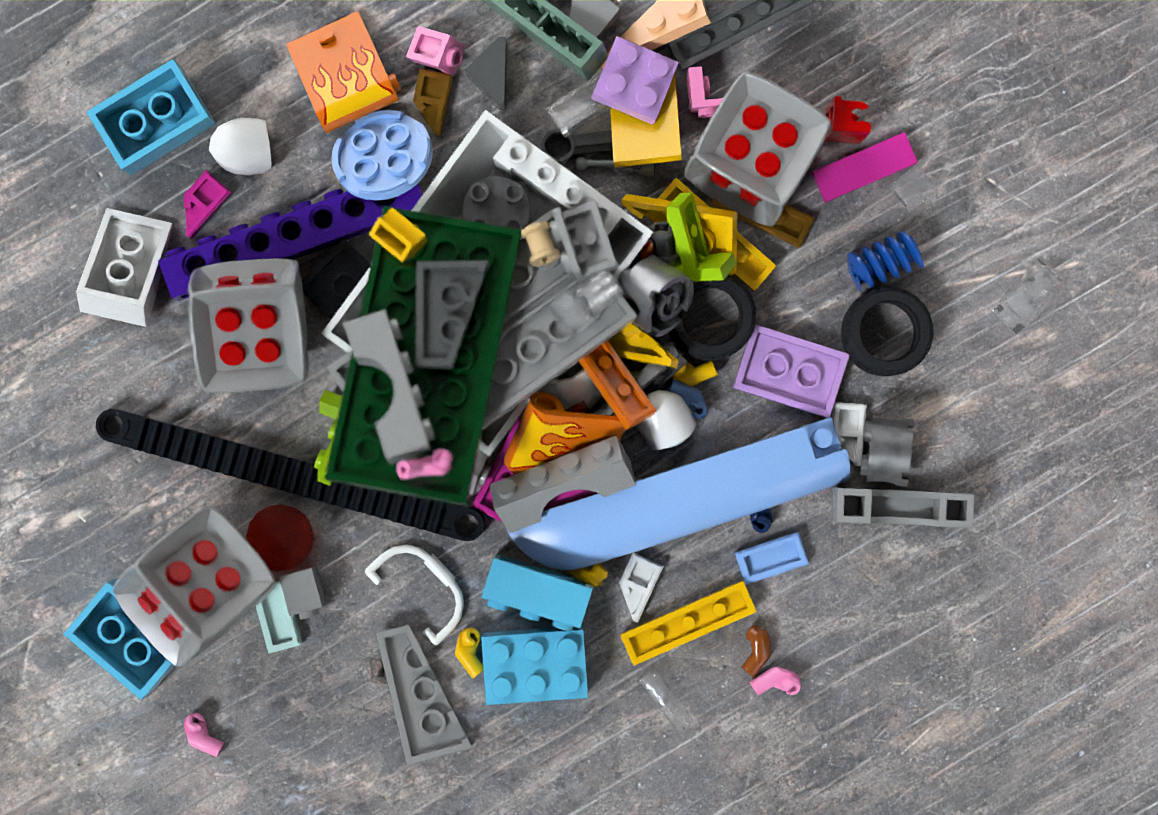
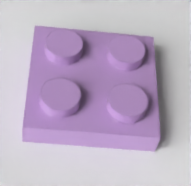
[591,36,679,125]

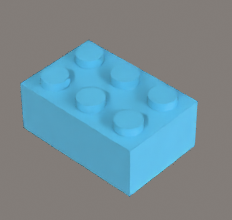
[86,59,216,176]
[481,554,593,632]
[63,579,175,700]
[481,626,588,705]

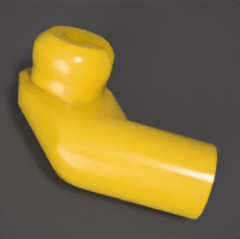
[671,361,718,386]
[567,563,608,587]
[455,628,484,679]

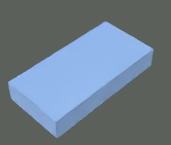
[734,532,809,585]

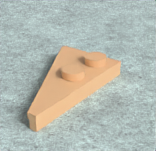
[601,0,711,68]

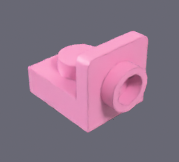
[406,26,465,77]
[686,66,723,118]

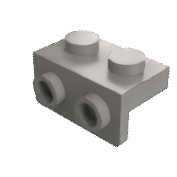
[550,201,618,282]

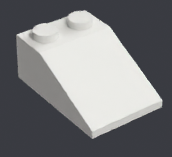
[76,208,173,327]

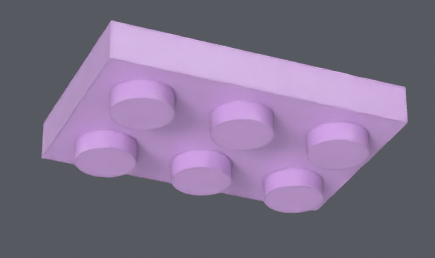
[732,324,849,418]

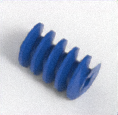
[847,231,924,292]

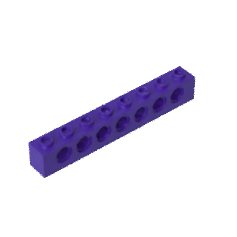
[158,183,423,301]

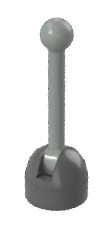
[575,157,655,177]

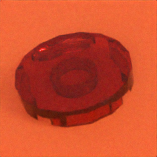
[246,504,314,571]

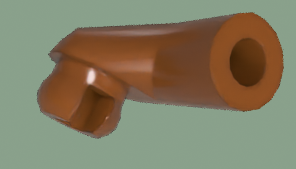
[741,625,772,677]

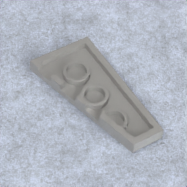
[375,624,472,765]

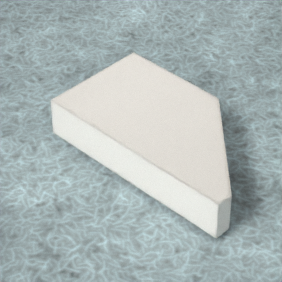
[830,402,867,466]
[619,552,664,623]

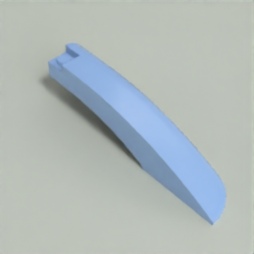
[506,418,850,570]

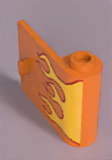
[286,11,402,134]
[504,392,625,474]

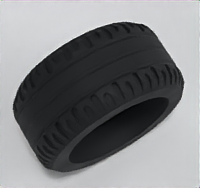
[669,274,756,361]
[841,287,933,376]

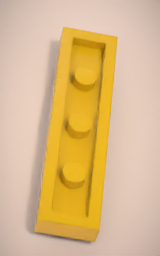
[657,178,776,292]
[620,580,757,666]

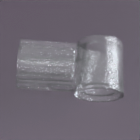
[549,269,624,336]

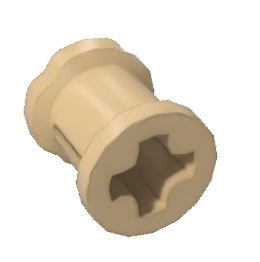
[521,221,561,266]

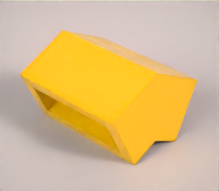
[369,207,427,262]

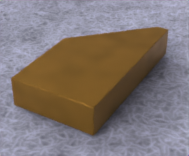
[413,69,453,137]

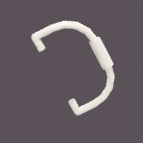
[365,544,464,645]

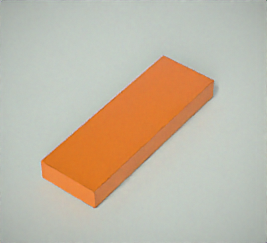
[579,340,657,430]

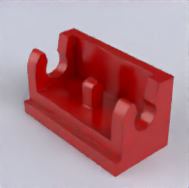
[824,96,871,144]

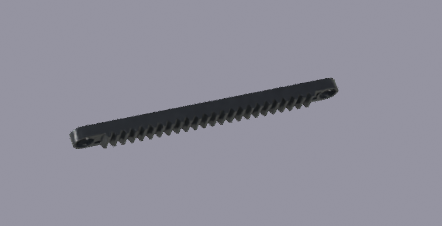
[95,409,485,541]

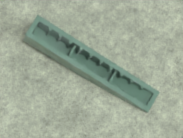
[482,0,608,82]

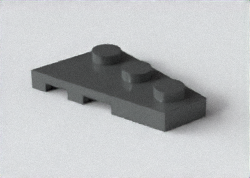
[416,260,489,369]

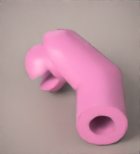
[397,449,453,479]
[749,667,801,696]
[184,712,224,758]

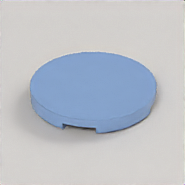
[332,110,433,200]

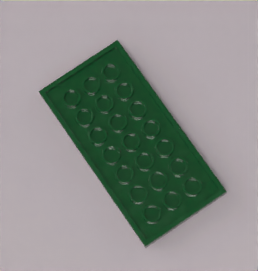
[325,206,521,506]

